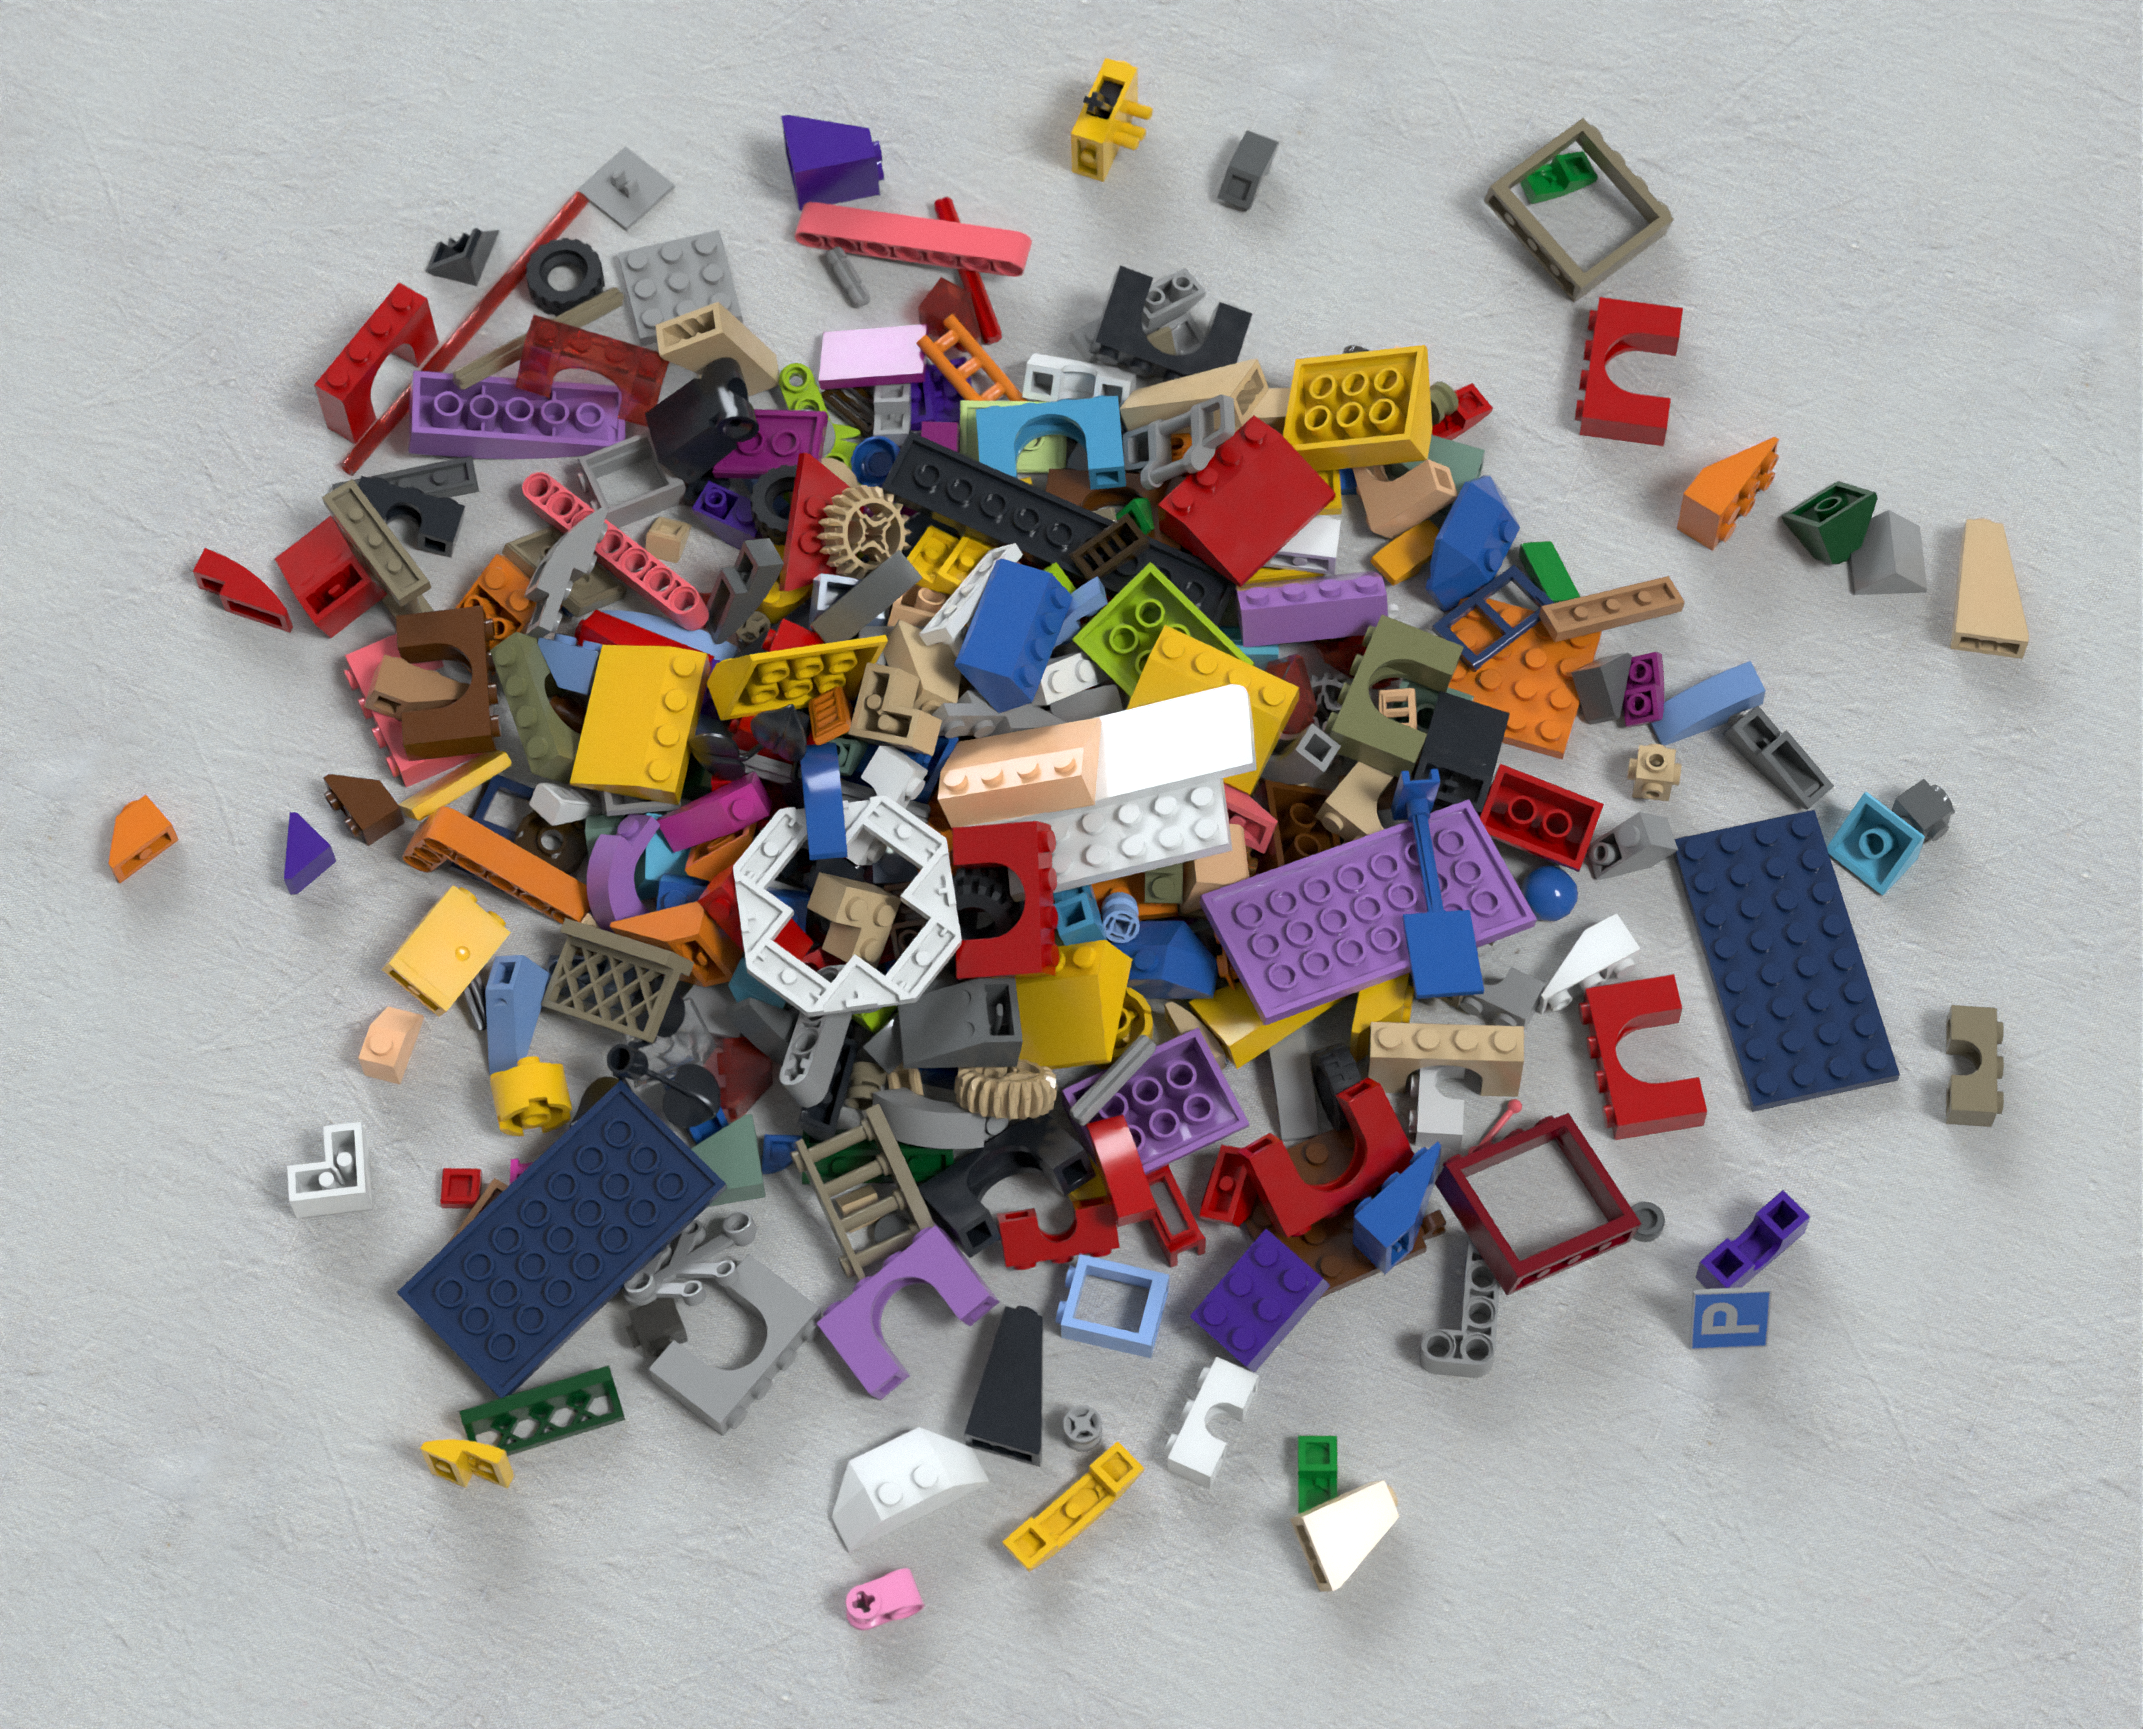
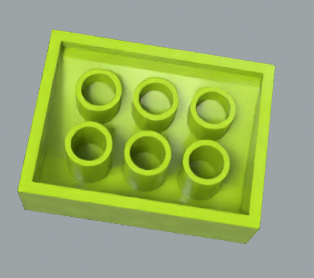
[1072,562,1255,697]

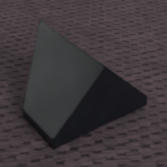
[426,228,500,286]

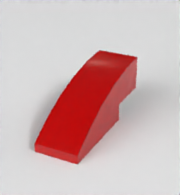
[193,548,293,633]
[1086,1115,1156,1227]

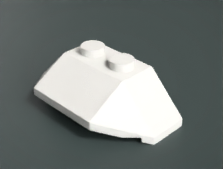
[832,1427,990,1552]

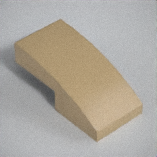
[1164,1001,1225,1070]

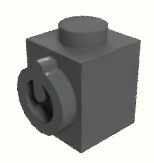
[1892,779,1955,843]

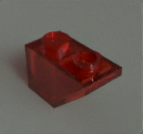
[918,277,981,353]
[717,1037,773,1123]

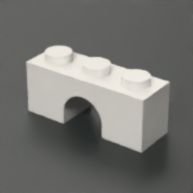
[1022,353,1137,415]
[1029,644,1111,706]
[846,746,928,865]
[1409,1065,1465,1149]
[1164,1357,1259,1489]

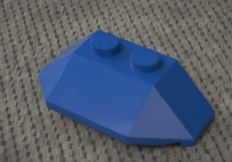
[1425,475,1520,611]
[1107,921,1218,999]

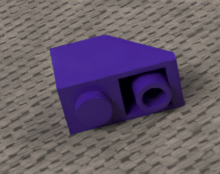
[692,481,764,550]

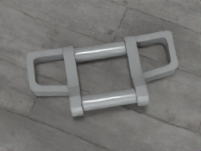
[1123,394,1235,490]

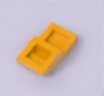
[1370,519,1440,586]

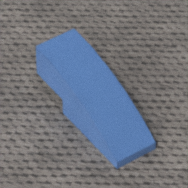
[1650,661,1766,746]

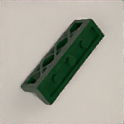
[802,1129,954,1184]
[459,1365,625,1456]

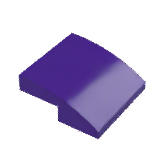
[911,356,972,431]

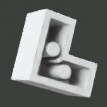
[287,1122,372,1218]

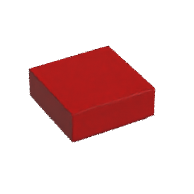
[440,1168,483,1209]

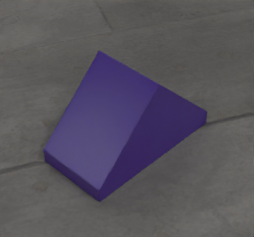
[284,812,336,895]

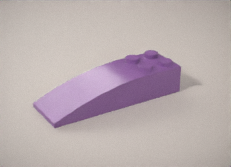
[408,371,626,459]

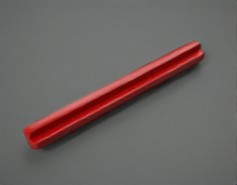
[934,196,1002,344]

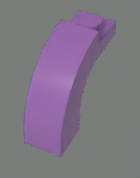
[587,814,660,934]

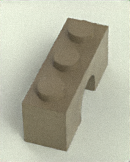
[1946,1005,2004,1127]

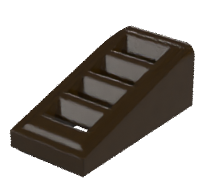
[1069,513,1150,581]

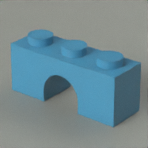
[1053,884,1107,946]

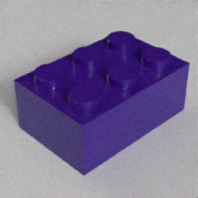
[1189,1229,1330,1373]

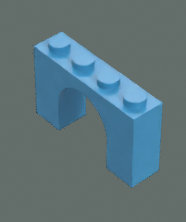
[976,396,1126,490]

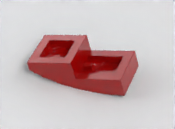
[1431,383,1493,440]

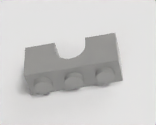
[1460,967,1545,1031]

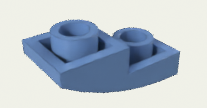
[1054,576,1108,647]

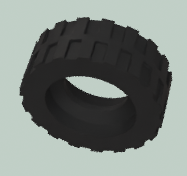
[526,238,605,317]
[750,464,797,546]
[1311,1043,1362,1131]

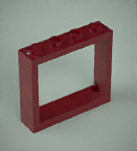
[1435,1112,1642,1296]

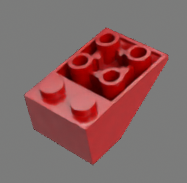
[275,515,388,638]

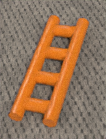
[916,314,1028,401]

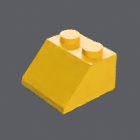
[1350,973,1414,1063]

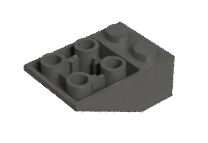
[897,978,1023,1068]

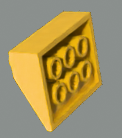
[1283,345,1432,471]
[1126,625,1299,796]
[707,635,888,721]
[570,645,711,806]
[1015,940,1132,1070]

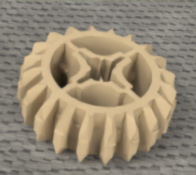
[817,485,912,579]
[954,1059,1057,1120]

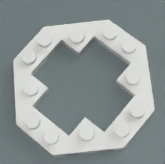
[733,795,962,1017]

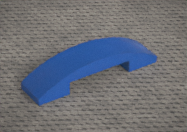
[800,742,848,860]

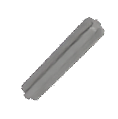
[1070,1035,1156,1126]

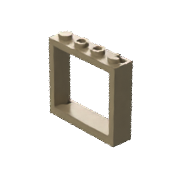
[1484,118,1674,303]

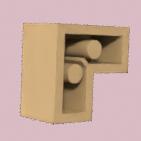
[848,662,942,756]
[807,872,901,969]

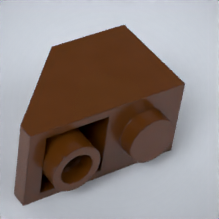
[323,774,405,846]

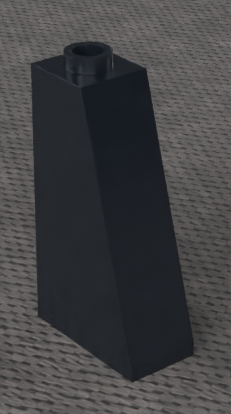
[964,1306,1043,1467]

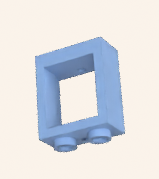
[1056,1254,1170,1358]

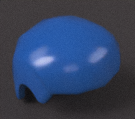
[851,436,900,488]
[1519,866,1578,921]

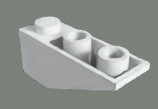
[1539,914,1640,1015]

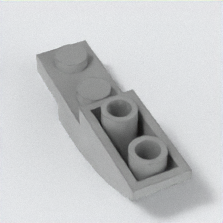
[1069,268,1206,363]
[524,507,608,639]
[932,691,1065,738]

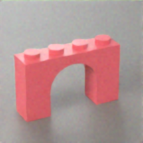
[344,633,482,788]

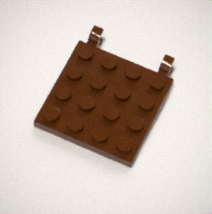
[1243,1127,1446,1299]

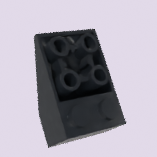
[1411,691,1510,816]

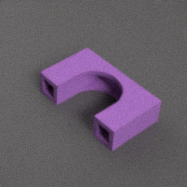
[817,1225,1000,1400]

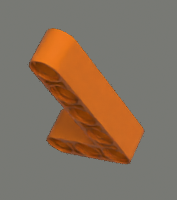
[402,806,590,925]

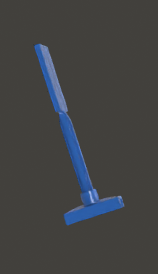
[1391,769,1484,999]

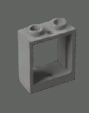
[576,431,686,528]

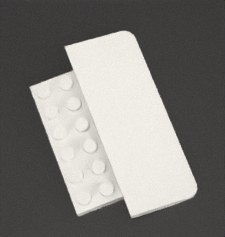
[964,684,1257,902]

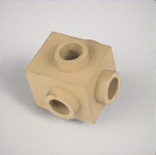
[1627,744,1681,801]

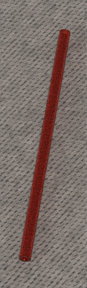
[340,191,589,476]

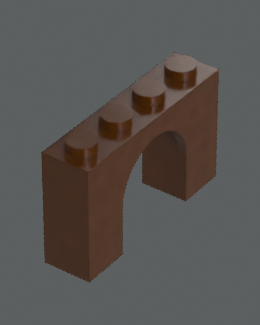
[1046,468,1187,552]
[396,605,502,761]

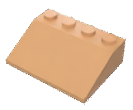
[938,717,1101,828]

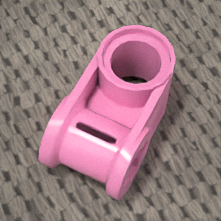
[846,1568,924,1631]

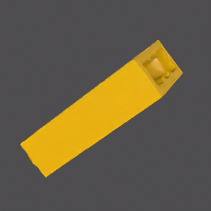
[1189,982,1348,1069]

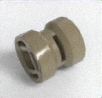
[845,1062,887,1111]

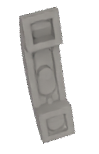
[1268,1026,1319,1142]

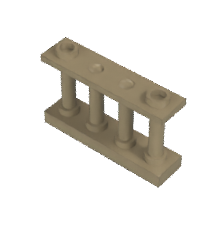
[322,479,434,620]
[790,1104,935,1283]

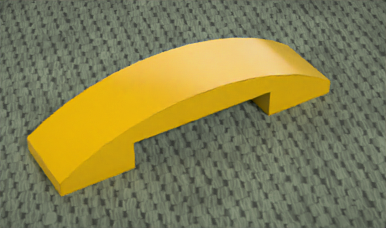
[1002,1441,1145,1572]

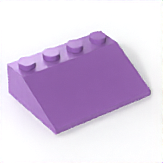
[1232,571,1388,647]
[1062,1028,1250,1175]

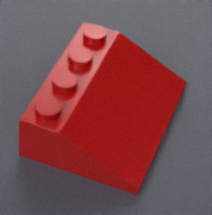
[1158,415,1336,588]

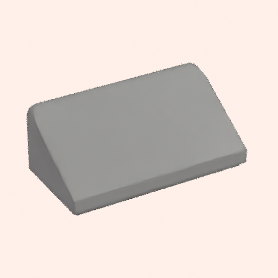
[1050,684,1127,723]

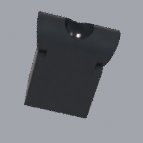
[644,357,759,485]

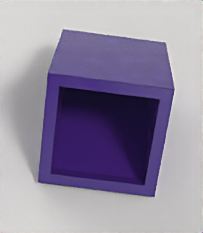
[781,115,885,211]

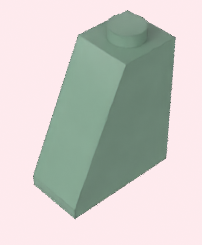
[1391,435,1485,518]
[691,1114,766,1207]

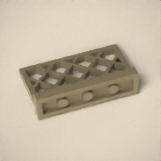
[541,918,694,1043]

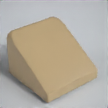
[645,516,691,563]

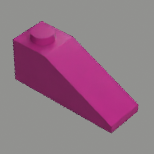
[656,771,773,853]

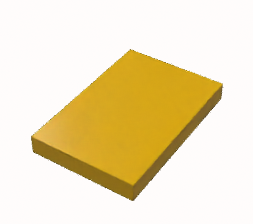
[398,750,512,821]

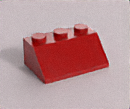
[1479,764,1604,872]

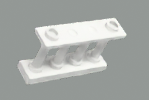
[919,543,1023,691]

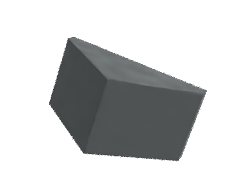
[1571,652,1632,725]

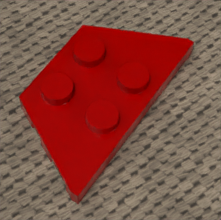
[778,453,864,592]

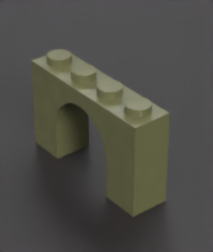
[1324,615,1464,777]
[490,632,589,790]

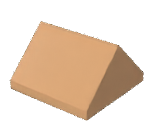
[1180,824,1249,914]

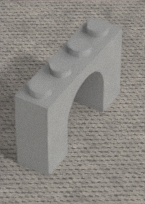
[649,1254,822,1436]

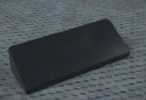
[797,1037,859,1143]

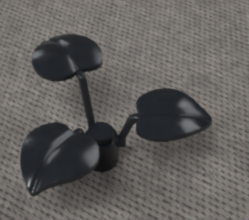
[688,704,812,809]
[569,975,721,1128]

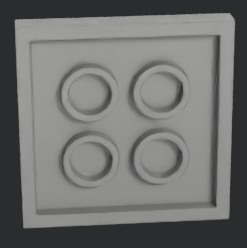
[618,230,743,346]

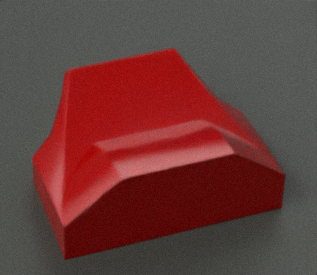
[1199,1144,1257,1227]

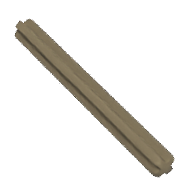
[452,287,624,390]

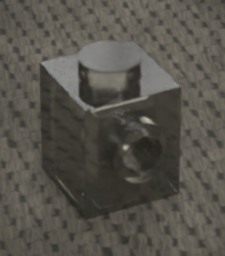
[625,1298,688,1358]

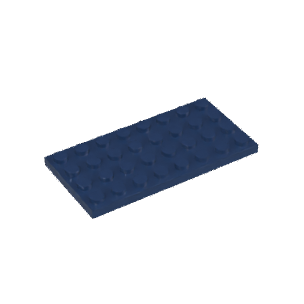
[1673,809,1900,1112]
[397,1080,728,1398]

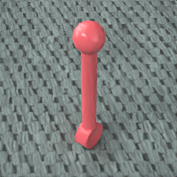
[1468,1099,1522,1155]

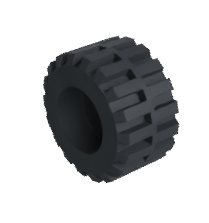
[925,868,1022,965]

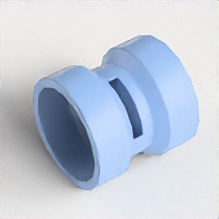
[1101,892,1140,943]

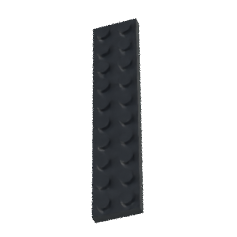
[881,431,1237,627]

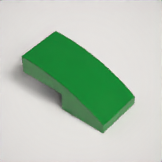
[1520,151,1599,204]
[1298,1435,1338,1514]

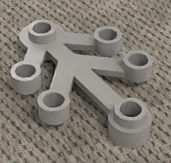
[623,1211,757,1306]

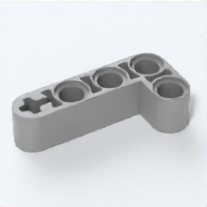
[779,964,882,1108]
[1419,1237,1500,1378]

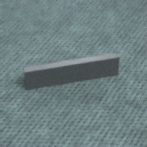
[332,456,479,498]

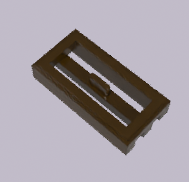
[820,387,875,439]

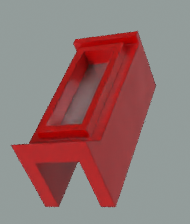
[1146,1164,1206,1268]

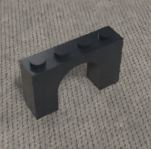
[1089,265,1252,382]
[918,1113,1096,1259]

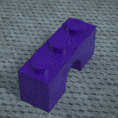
[1695,1190,1810,1289]

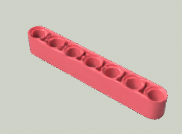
[795,202,1032,277]
[522,472,709,631]

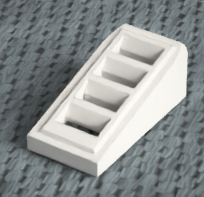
[529,783,602,826]

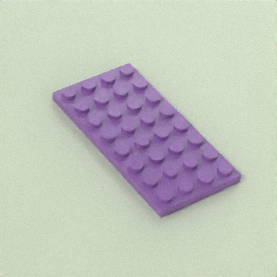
[1199,799,1537,1026]

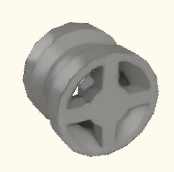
[1063,1405,1102,1452]

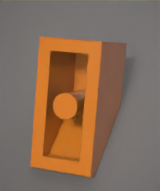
[108,795,179,884]

